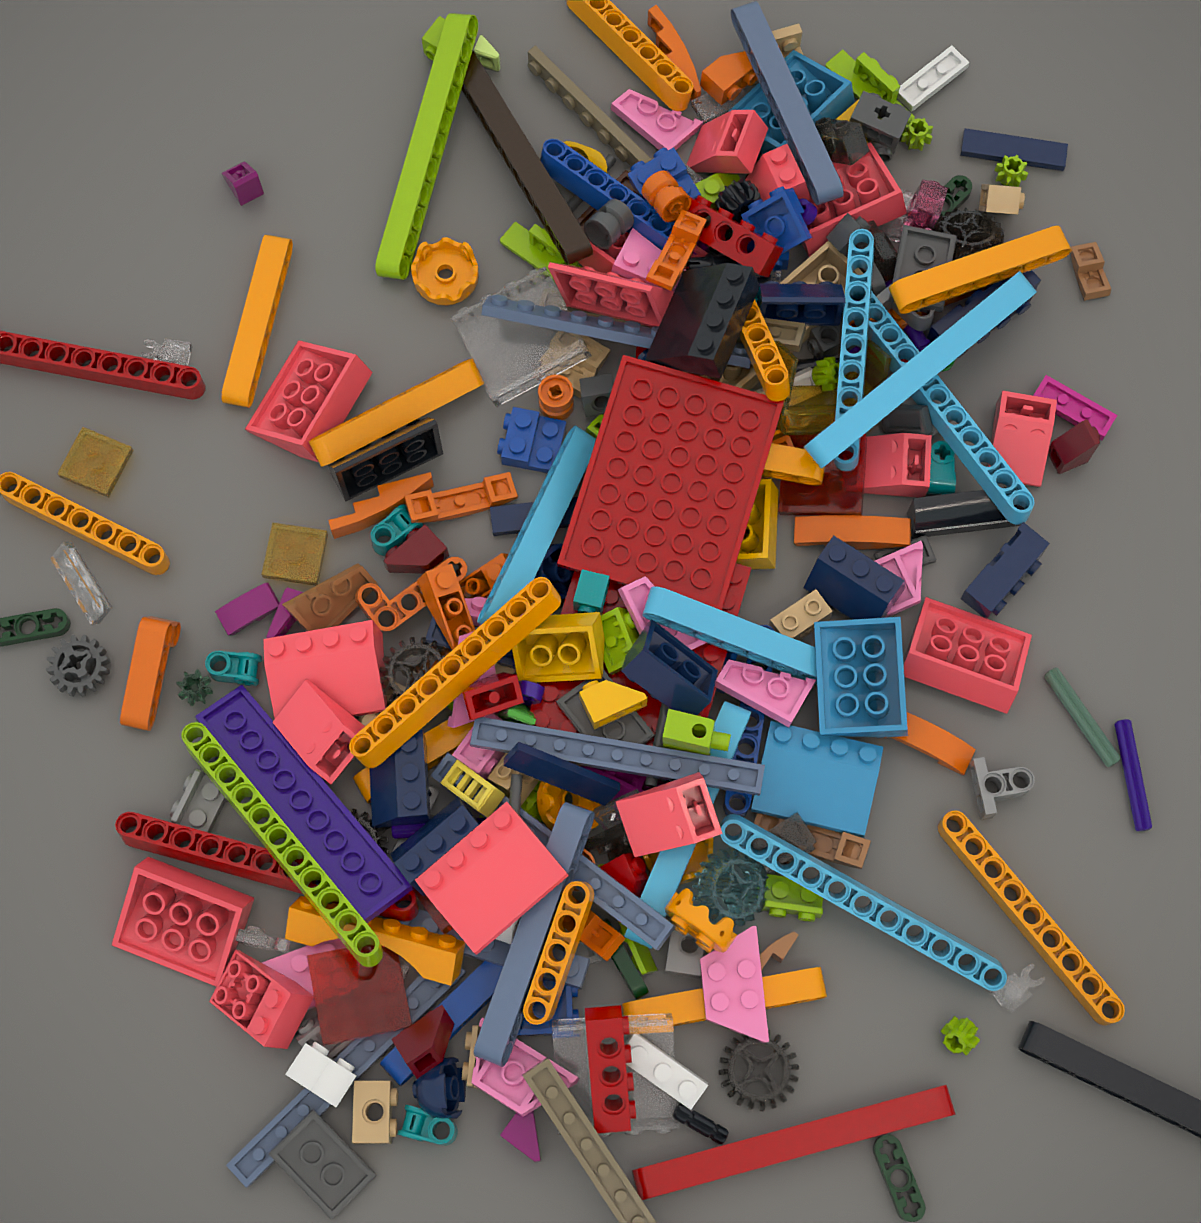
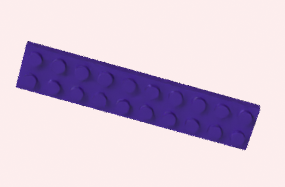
[195,685,413,923]

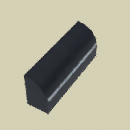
[907,487,1025,539]

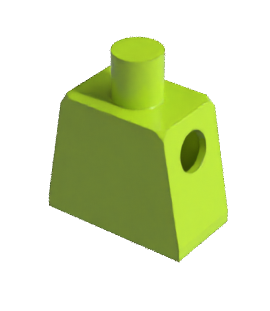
[663,709,731,756]

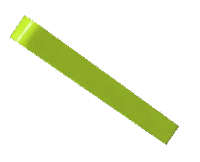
[375,13,478,280]
[181,722,383,967]

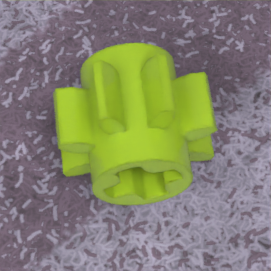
[900,117,933,151]
[994,155,1028,187]
[812,357,846,392]
[941,1016,980,1055]

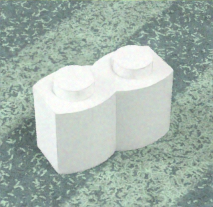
[285,1041,357,1107]

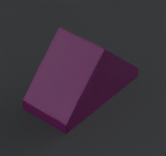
[222,161,264,206]
[500,1111,541,1162]

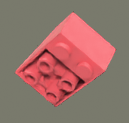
[686,110,769,174]
[988,391,1057,487]
[842,433,932,498]
[272,679,365,785]
[615,772,723,857]
[209,950,314,1049]

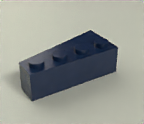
[927,270,1041,358]

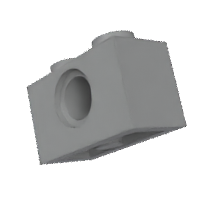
[665,922,707,979]

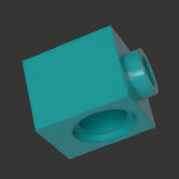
[573,569,610,615]

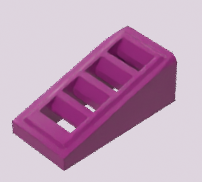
[266,587,304,638]

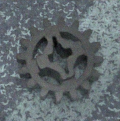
[46,635,110,697]

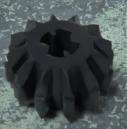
[715,178,761,222]

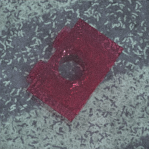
[901,179,948,231]

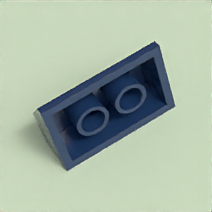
[757,281,846,326]
[803,535,905,620]
[621,619,718,715]
[368,730,431,828]
[390,796,480,896]

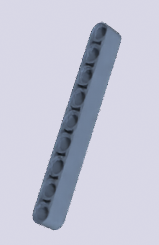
[730,1,844,205]
[474,802,594,1067]

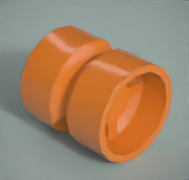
[642,170,691,222]
[538,374,574,420]

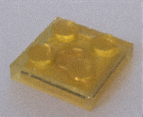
[57,427,134,498]
[261,522,328,586]

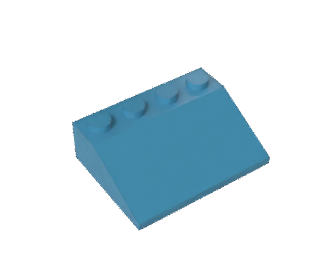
[728,50,855,155]
[814,617,908,738]
[751,721,883,838]

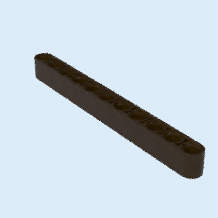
[461,50,593,265]

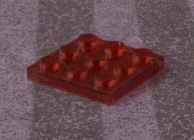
[778,434,867,516]
[306,945,412,1046]

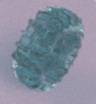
[692,847,770,927]

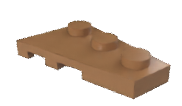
[282,563,378,631]

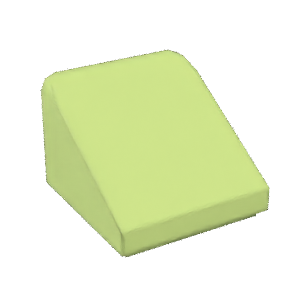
[474,35,500,71]

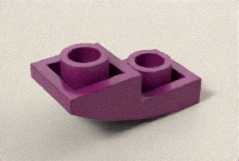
[215,582,279,635]

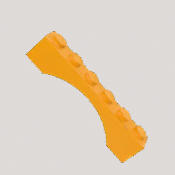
[285,896,465,986]

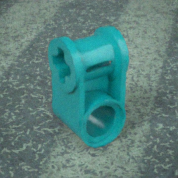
[926,440,956,495]
[370,504,423,556]
[205,650,262,686]
[397,1104,458,1146]

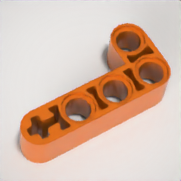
[355,557,467,632]
[120,616,181,731]

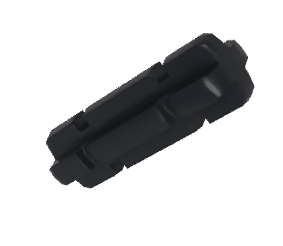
[672,1103,729,1144]

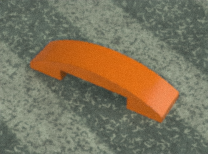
[646,210,707,291]
[404,472,518,523]
[884,712,976,775]

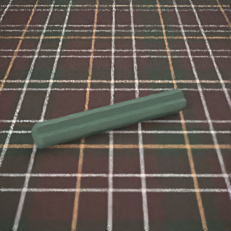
[1044,667,1120,767]

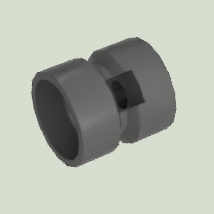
[584,199,634,249]

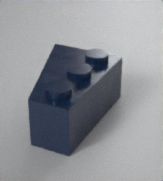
[960,522,1050,619]

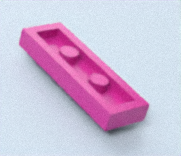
[1033,375,1118,441]

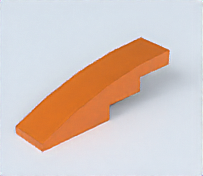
[648,5,701,106]
[328,472,434,539]
[794,515,911,550]
[562,896,626,961]

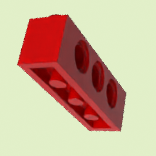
[675,195,784,277]
[585,1005,636,1134]

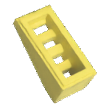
[440,760,505,818]

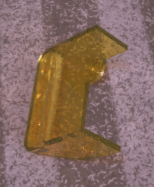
[774,340,891,435]

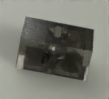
[815,117,869,165]

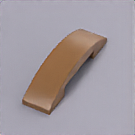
[754,813,871,869]

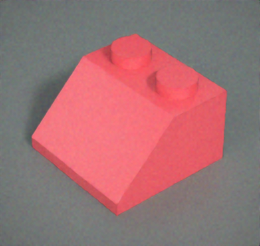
[745,144,812,202]

